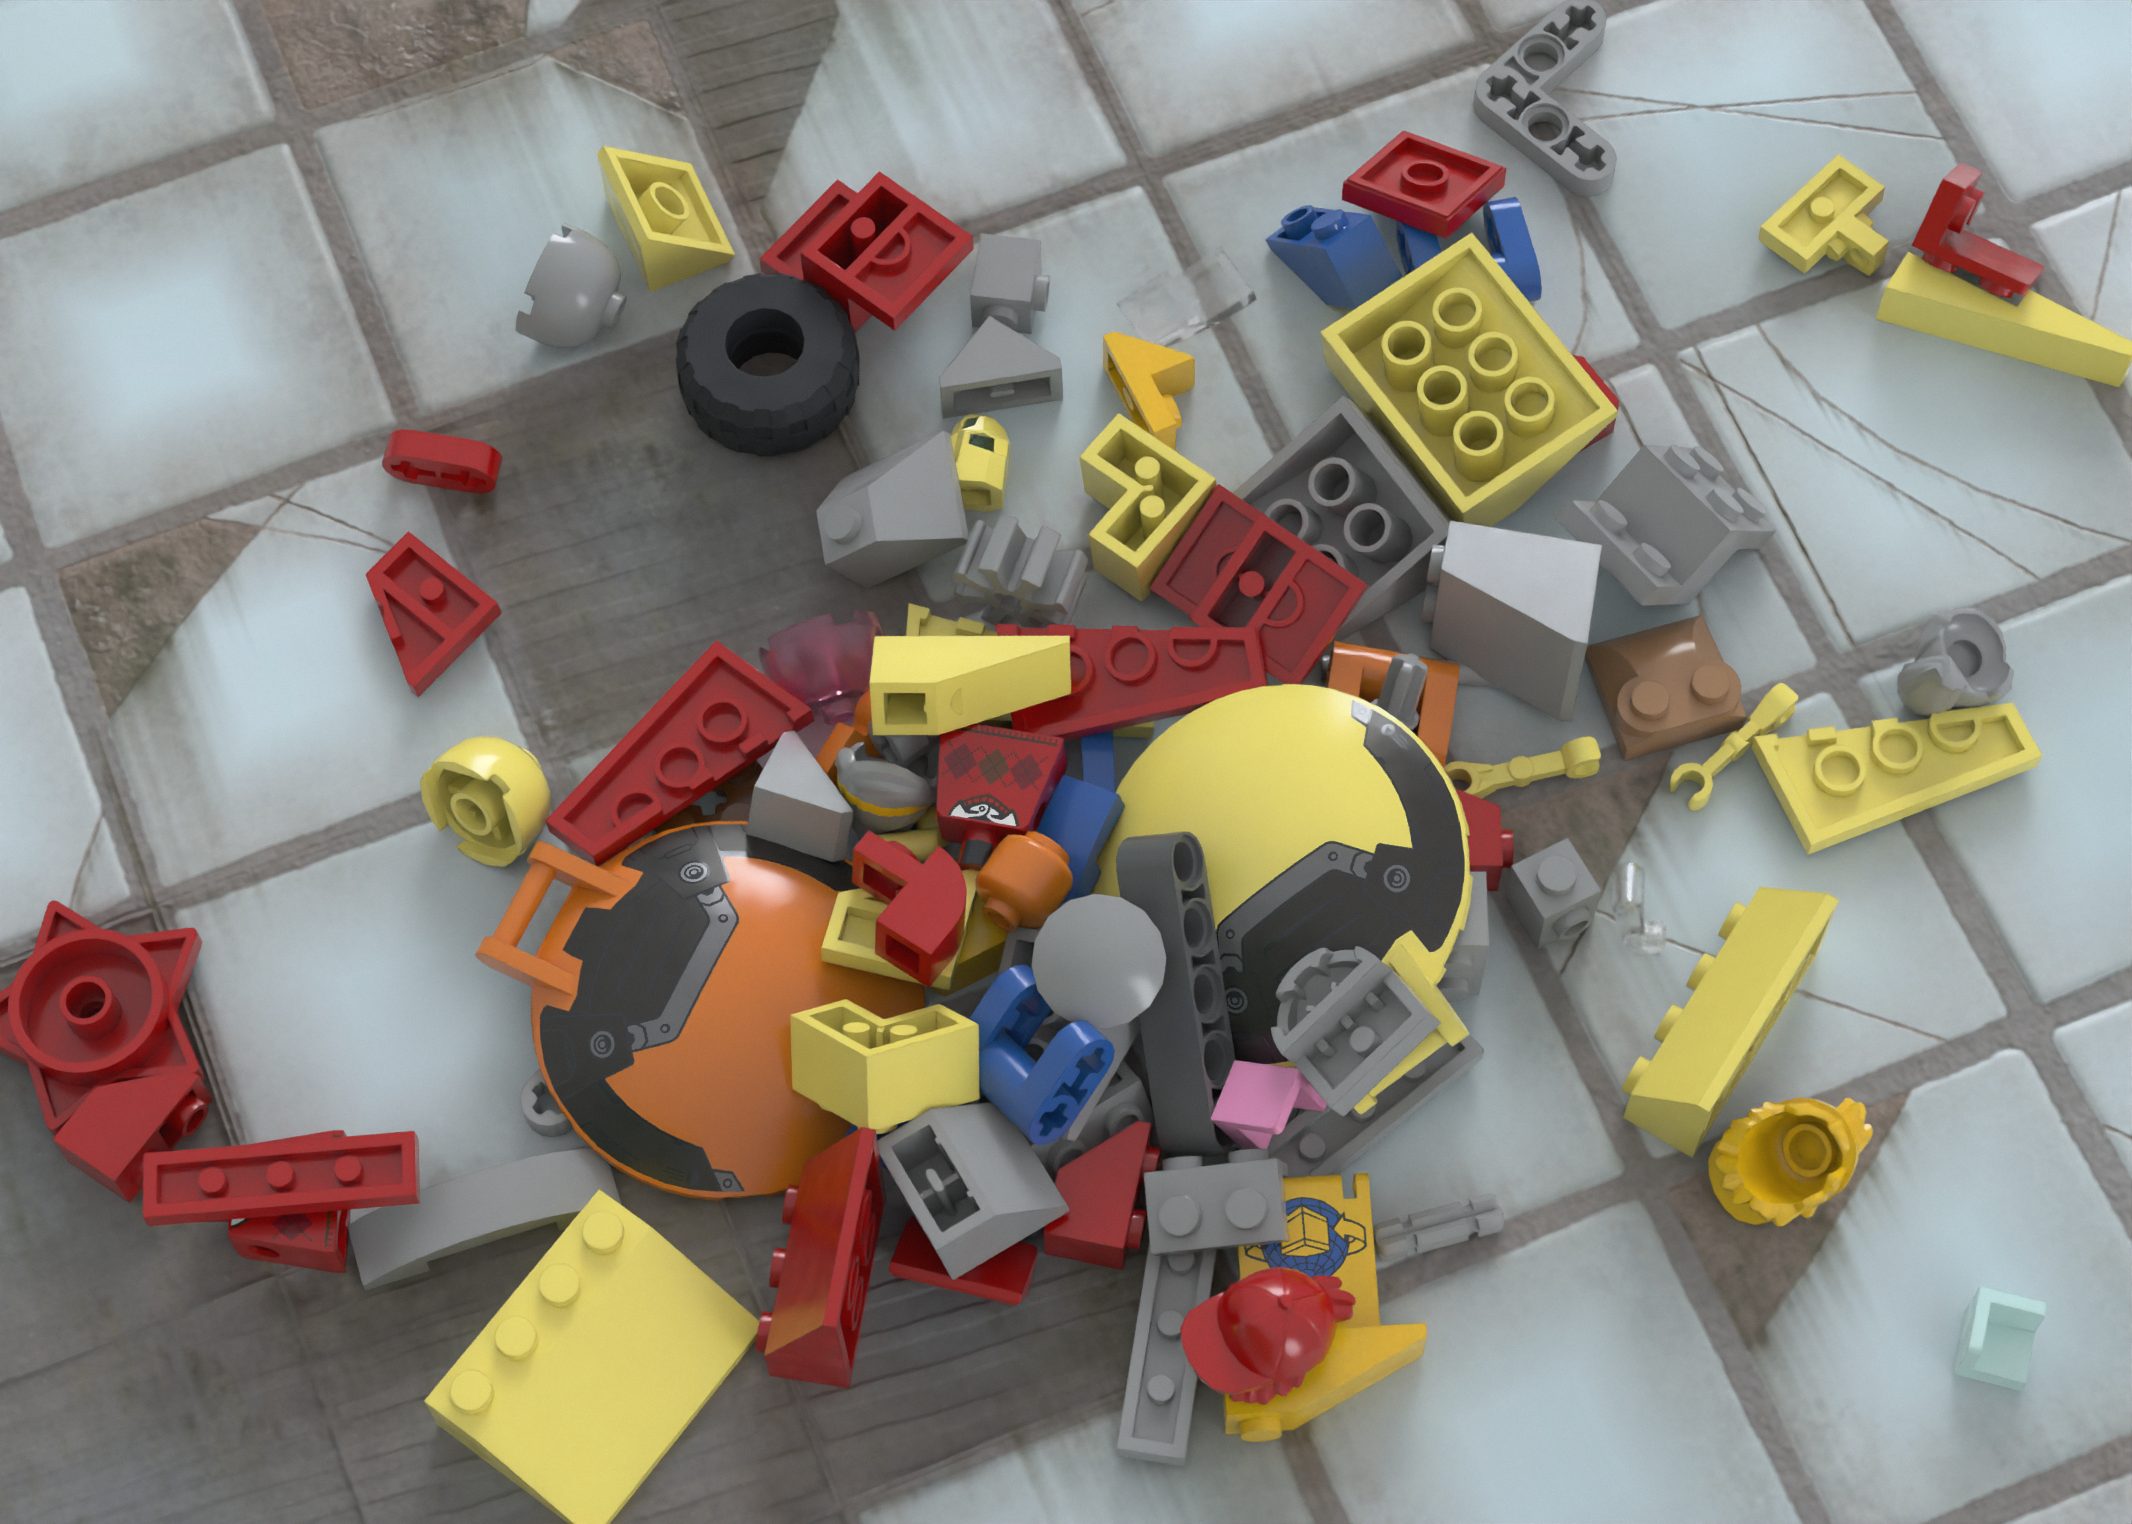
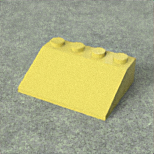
[1320,232,1618,527]
[424,1189,759,1524]

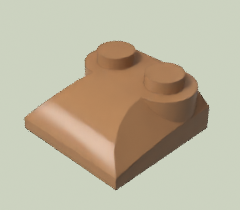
[1585,615,1747,761]

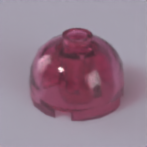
[758,610,885,725]

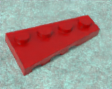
[995,624,1268,741]
[545,640,815,866]

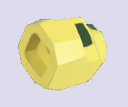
[950,414,1010,512]

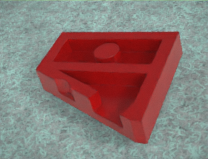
[365,531,502,697]

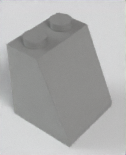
[1421,521,1602,722]

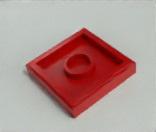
[1341,131,1507,239]

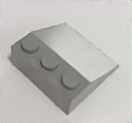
[1233,396,1454,651]

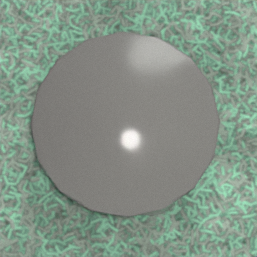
[1031,894,1167,1029]

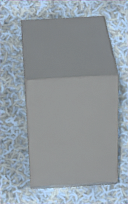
[939,316,1063,419]
[746,730,853,862]

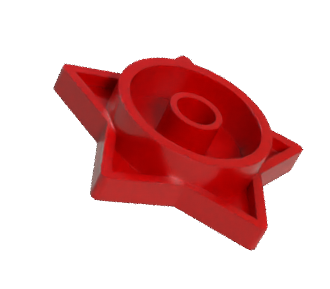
[0,900,204,1137]

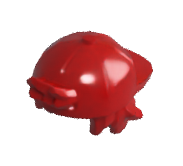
[1180,1267,1356,1405]

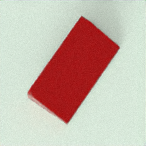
[888,1217,1038,1306]

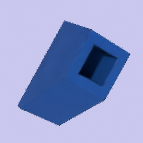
[1265,205,1402,309]

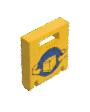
[1237,1173,1380,1328]

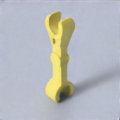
[1669,683,1798,811]
[1444,736,1601,799]

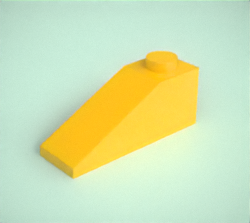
[1222,1323,1427,1442]

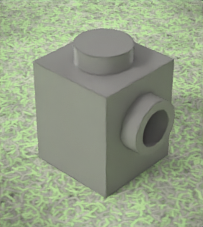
[970,233,1050,334]
[1505,838,1601,949]

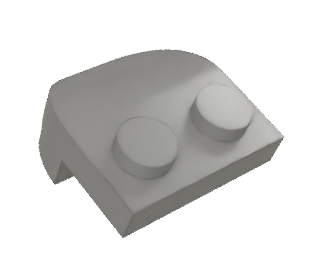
[1271,946,1441,1117]

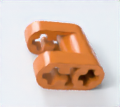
[1324,641,1460,768]

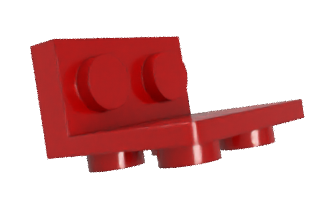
[1911,162,2045,298]

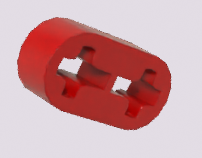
[382,429,503,494]

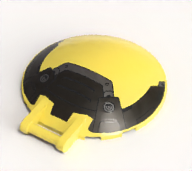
[1091,684,1473,1115]

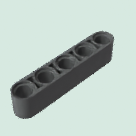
[1116,831,1241,1158]

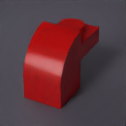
[852,830,967,988]

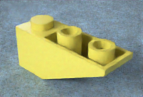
[869,636,1071,735]

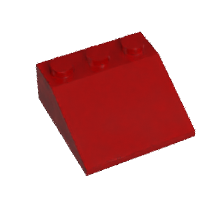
[756,1127,887,1388]

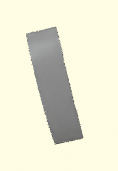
[347,1148,622,1291]

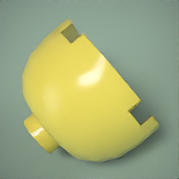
[420,736,551,867]

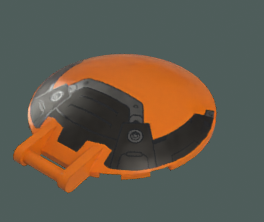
[475,821,925,1201]

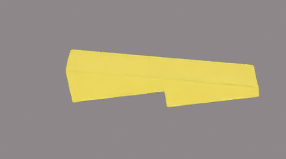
[1875,252,2132,387]

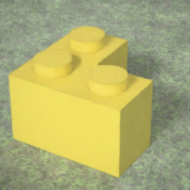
[1079,413,1217,602]
[790,999,980,1134]

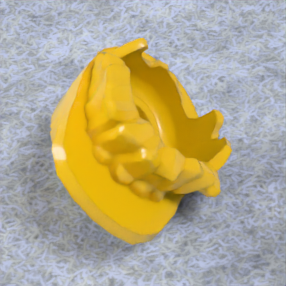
[1708,1097,1873,1227]

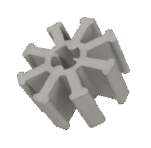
[952,516,1089,628]

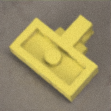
[1758,154,1889,276]

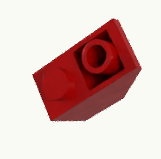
[52,1069,212,1203]
[1044,1121,1161,1270]

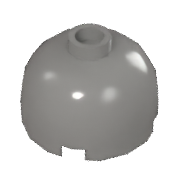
[516,222,627,348]

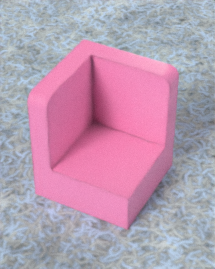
[1210,1060,1327,1150]

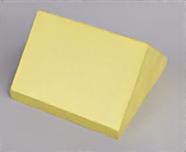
[597,146,735,292]

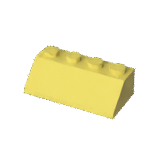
[1621,887,1839,1158]

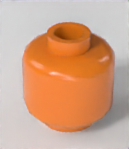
[975,831,1073,932]

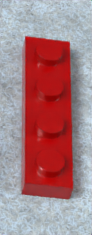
[143,1131,420,1226]

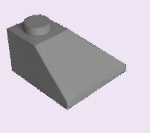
[816,430,969,589]

